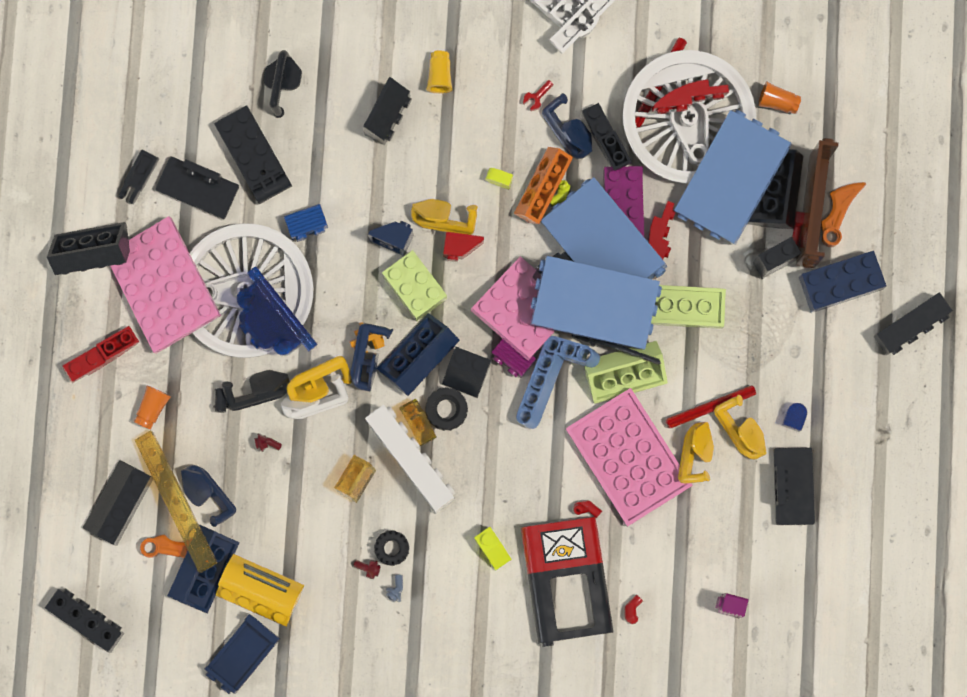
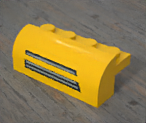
[216,554,304,627]

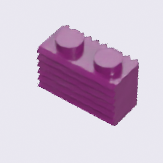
[492,339,536,378]
[715,593,749,618]

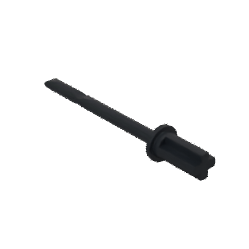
[571,334,661,364]

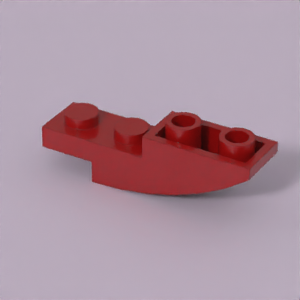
[652,79,729,114]
[648,201,676,280]
[62,326,139,383]

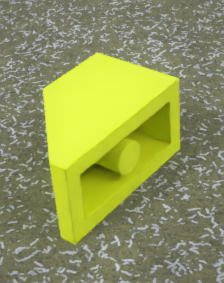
[474,527,512,570]

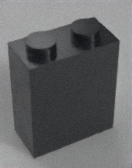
[753,237,801,279]

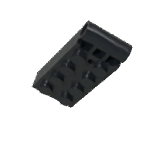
[214,105,292,204]

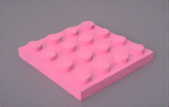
[471,256,556,361]

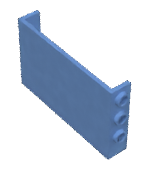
[674,109,792,245]
[541,177,667,279]
[530,256,662,350]

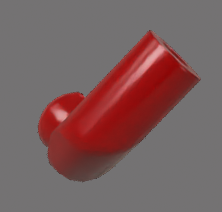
[624,594,643,624]

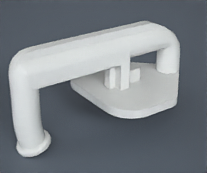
[281,374,348,419]

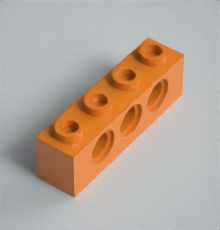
[514,147,573,224]

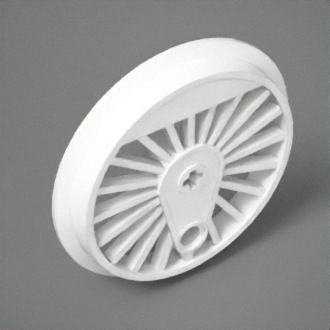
[623,50,756,184]
[190,224,313,358]

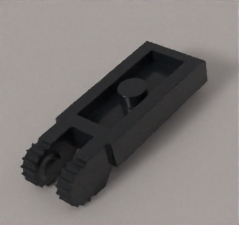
[119,149,159,204]

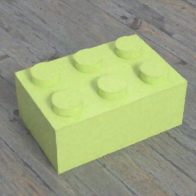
[382,250,447,321]

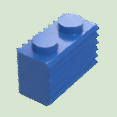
[284,204,328,242]

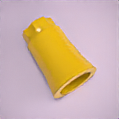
[426,50,453,94]

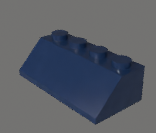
[376,313,460,396]
[167,525,240,614]

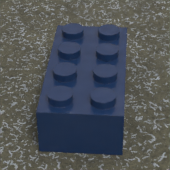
[799,250,887,313]

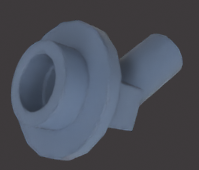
[386,575,403,602]

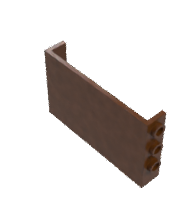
[796,138,839,268]

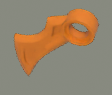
[821,182,866,247]
[140,535,209,563]

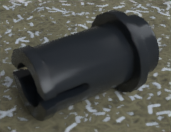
[213,388,228,413]

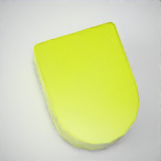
[485,168,513,190]

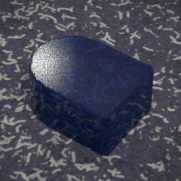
[782,403,807,432]

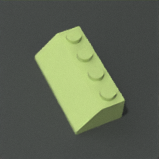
[584,341,668,404]

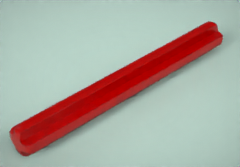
[666,385,756,428]

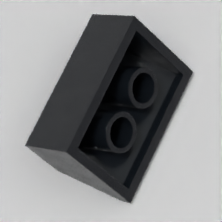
[363,77,412,145]

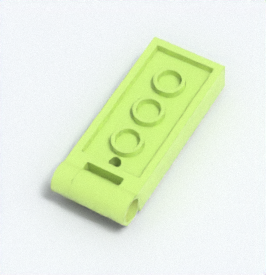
[651,285,726,329]

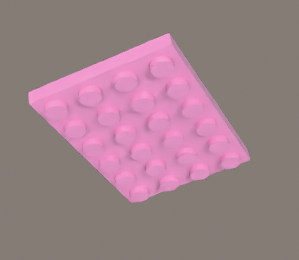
[111,216,221,354]
[566,388,693,527]

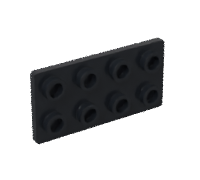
[155,156,239,220]
[773,447,815,525]

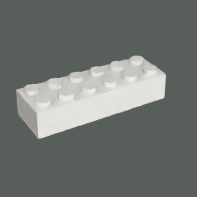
[365,404,455,514]

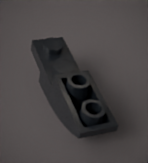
[582,103,632,171]

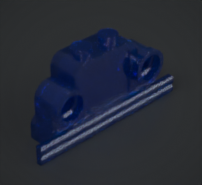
[237,266,318,356]

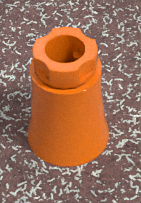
[758,81,801,114]
[134,385,171,430]

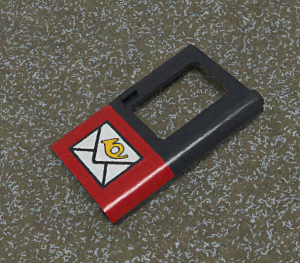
[521,517,614,647]

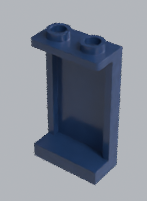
[204,614,280,694]

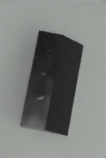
[47,222,130,275]
[83,460,154,546]

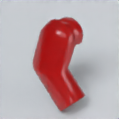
[573,500,602,518]

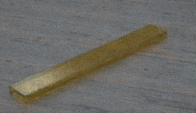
[135,430,217,573]

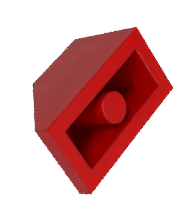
[443,232,484,262]

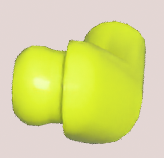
[550,180,570,207]

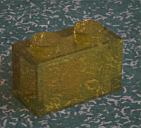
[334,455,376,503]

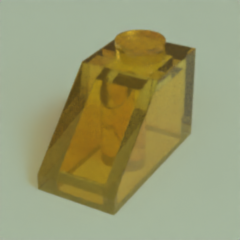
[399,399,437,446]

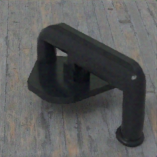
[263,50,302,118]
[222,370,290,411]

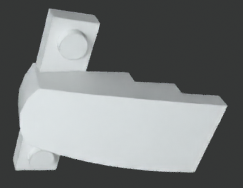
[530,0,615,53]

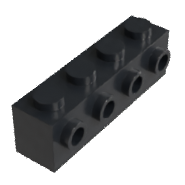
[874,292,953,355]
[45,588,124,653]

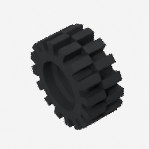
[374,530,409,566]

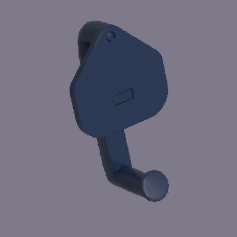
[542,93,592,159]
[350,323,393,392]
[181,465,236,527]

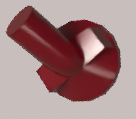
[254,433,282,452]
[354,560,381,579]

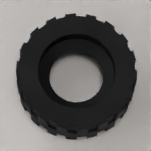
[425,387,468,431]

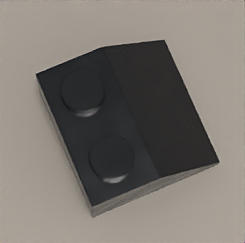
[442,346,492,398]

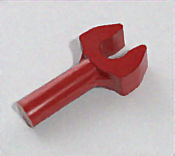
[523,80,554,111]
[792,211,804,246]

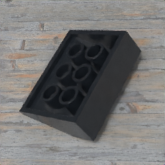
[747,149,804,229]

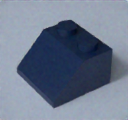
[368,221,414,256]

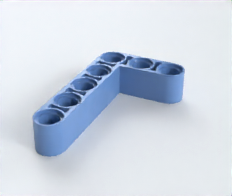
[516,336,600,429]

